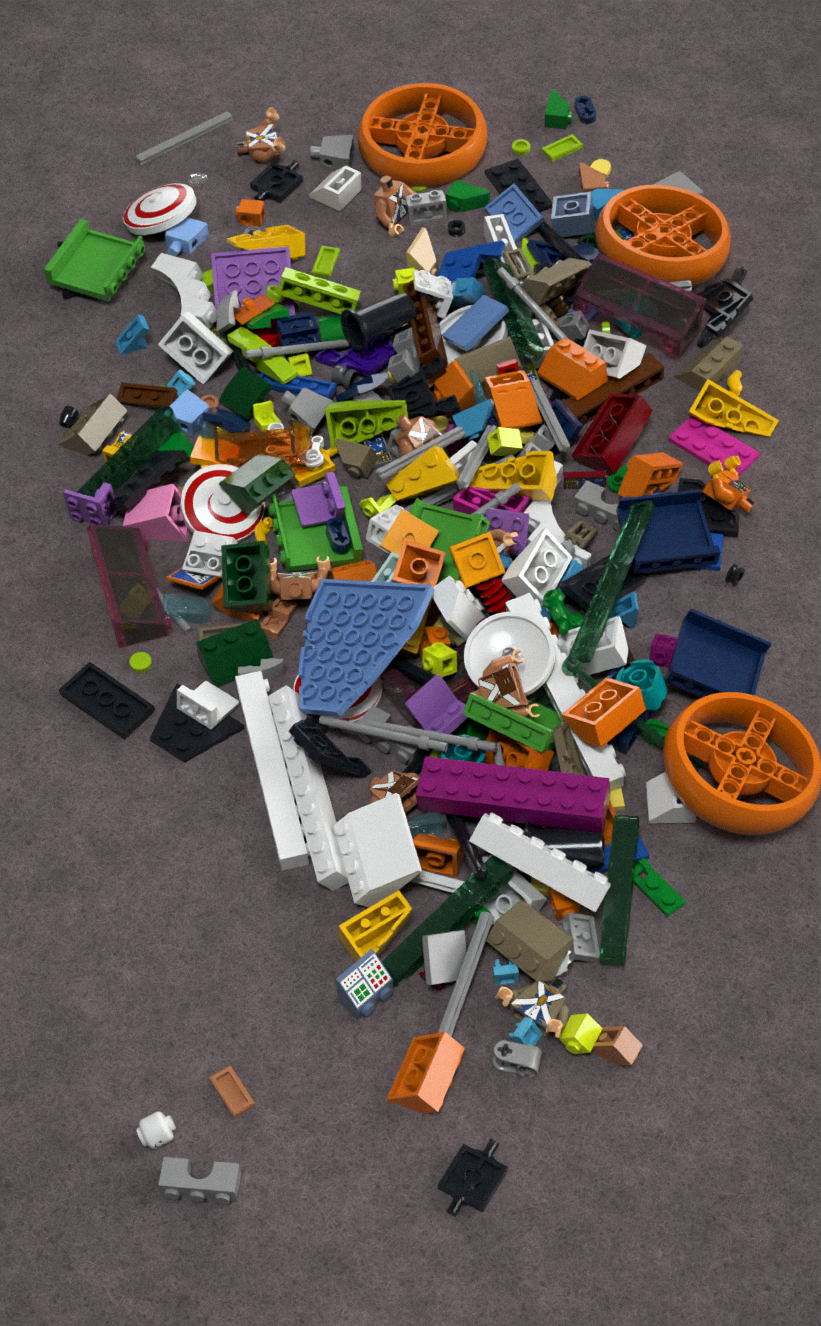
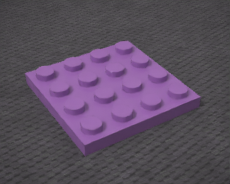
[211,246,295,325]

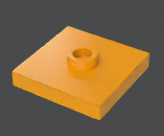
[380,509,439,555]
[448,532,506,588]

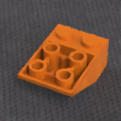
[485,370,542,429]

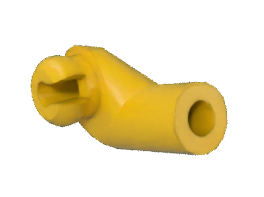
[727,370,743,396]
[254,517,272,545]

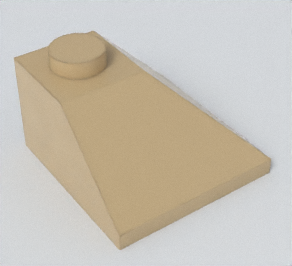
[406,227,439,277]

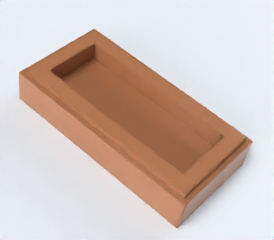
[209,1066,256,1118]

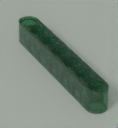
[483,257,544,361]
[76,406,179,498]
[599,815,639,966]
[382,855,515,987]

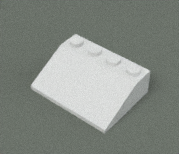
[334,793,422,907]

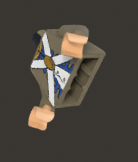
[495,978,569,1039]

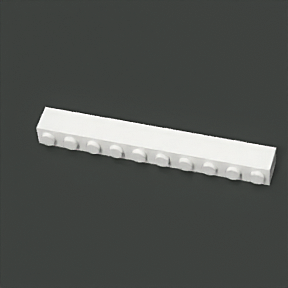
[483,214,554,369]
[506,593,626,791]
[235,671,311,870]
[268,685,349,890]

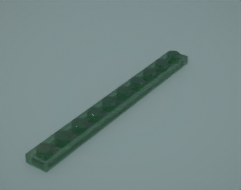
[567,501,655,664]

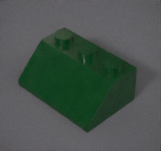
[219,454,296,515]
[221,540,272,613]
[196,619,273,688]

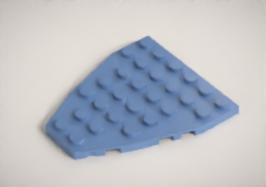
[298,579,434,717]

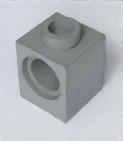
[557,310,590,341]

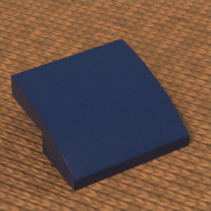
[526,240,567,265]
[275,312,322,360]
[335,372,389,402]
[531,399,583,457]
[202,408,251,433]

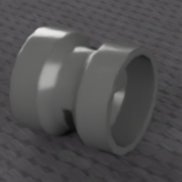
[331,364,358,389]

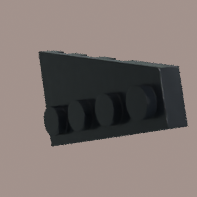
[109,450,188,510]

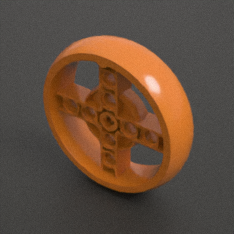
[358,83,488,187]
[595,185,731,286]
[663,692,821,835]

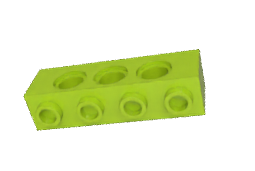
[277,267,361,314]

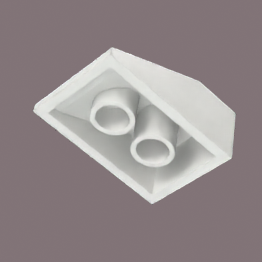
[501,528,573,606]

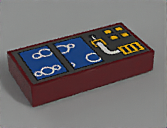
[563,470,606,489]

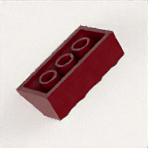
[571,393,653,474]

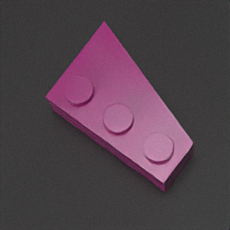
[453,486,530,518]

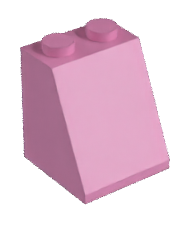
[123,484,190,542]

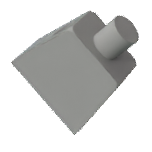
[310,135,354,170]
[281,388,334,435]

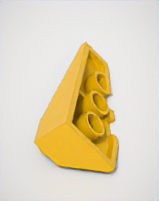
[227,225,305,260]
[688,379,779,437]
[469,451,557,501]

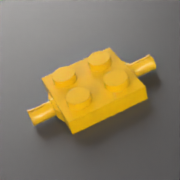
[288,443,339,487]

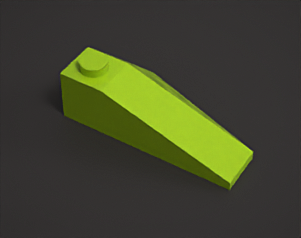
[325,400,409,448]

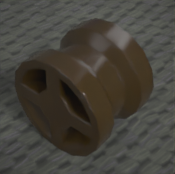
[547,294,572,318]

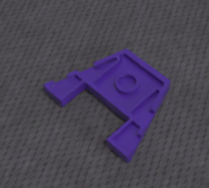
[315,337,398,376]

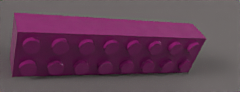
[416,756,611,833]

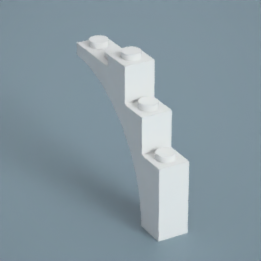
[151,253,217,330]
[524,461,592,569]

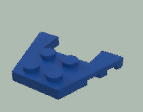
[437,240,505,295]

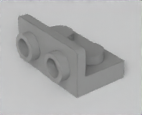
[405,190,447,225]
[557,912,600,965]

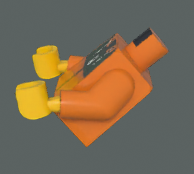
[702,456,755,513]

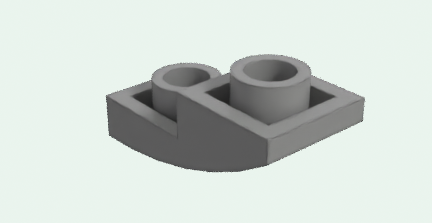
[217,290,239,333]
[238,658,284,681]

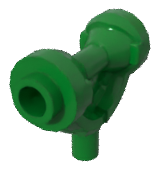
[543,589,586,635]

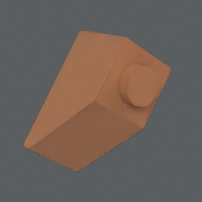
[579,163,609,193]
[591,1026,643,1065]

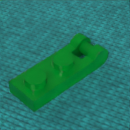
[624,858,686,918]

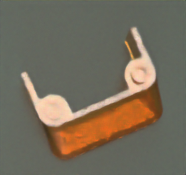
[214,420,311,468]

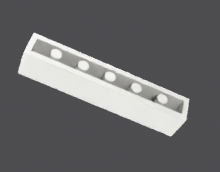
[469,813,611,912]

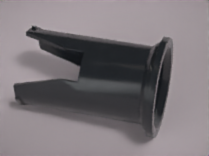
[341,293,417,353]
[524,822,605,877]

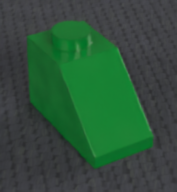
[545,90,573,129]
[445,180,490,212]

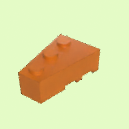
[618,452,683,497]

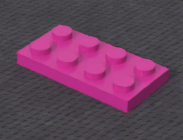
[668,415,760,476]

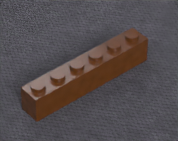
[403,280,448,366]
[563,353,664,425]

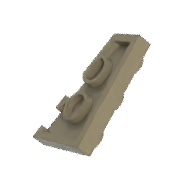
[552,722,585,775]

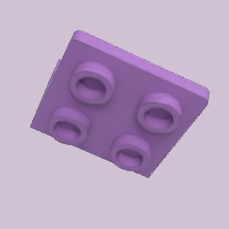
[291,472,346,527]
[63,482,118,528]
[486,508,530,555]
[405,674,468,734]

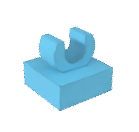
[167,370,195,397]
[493,959,519,986]
[509,1017,543,1046]

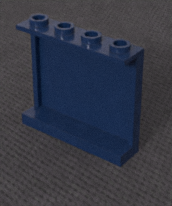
[616,489,720,574]
[665,609,772,698]

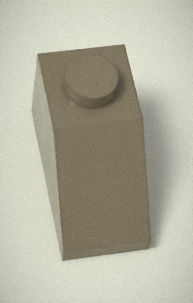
[335,438,378,478]

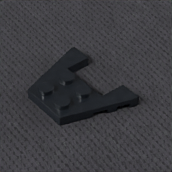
[680,278,753,337]
[388,354,462,420]
[150,683,244,763]
[288,714,372,778]

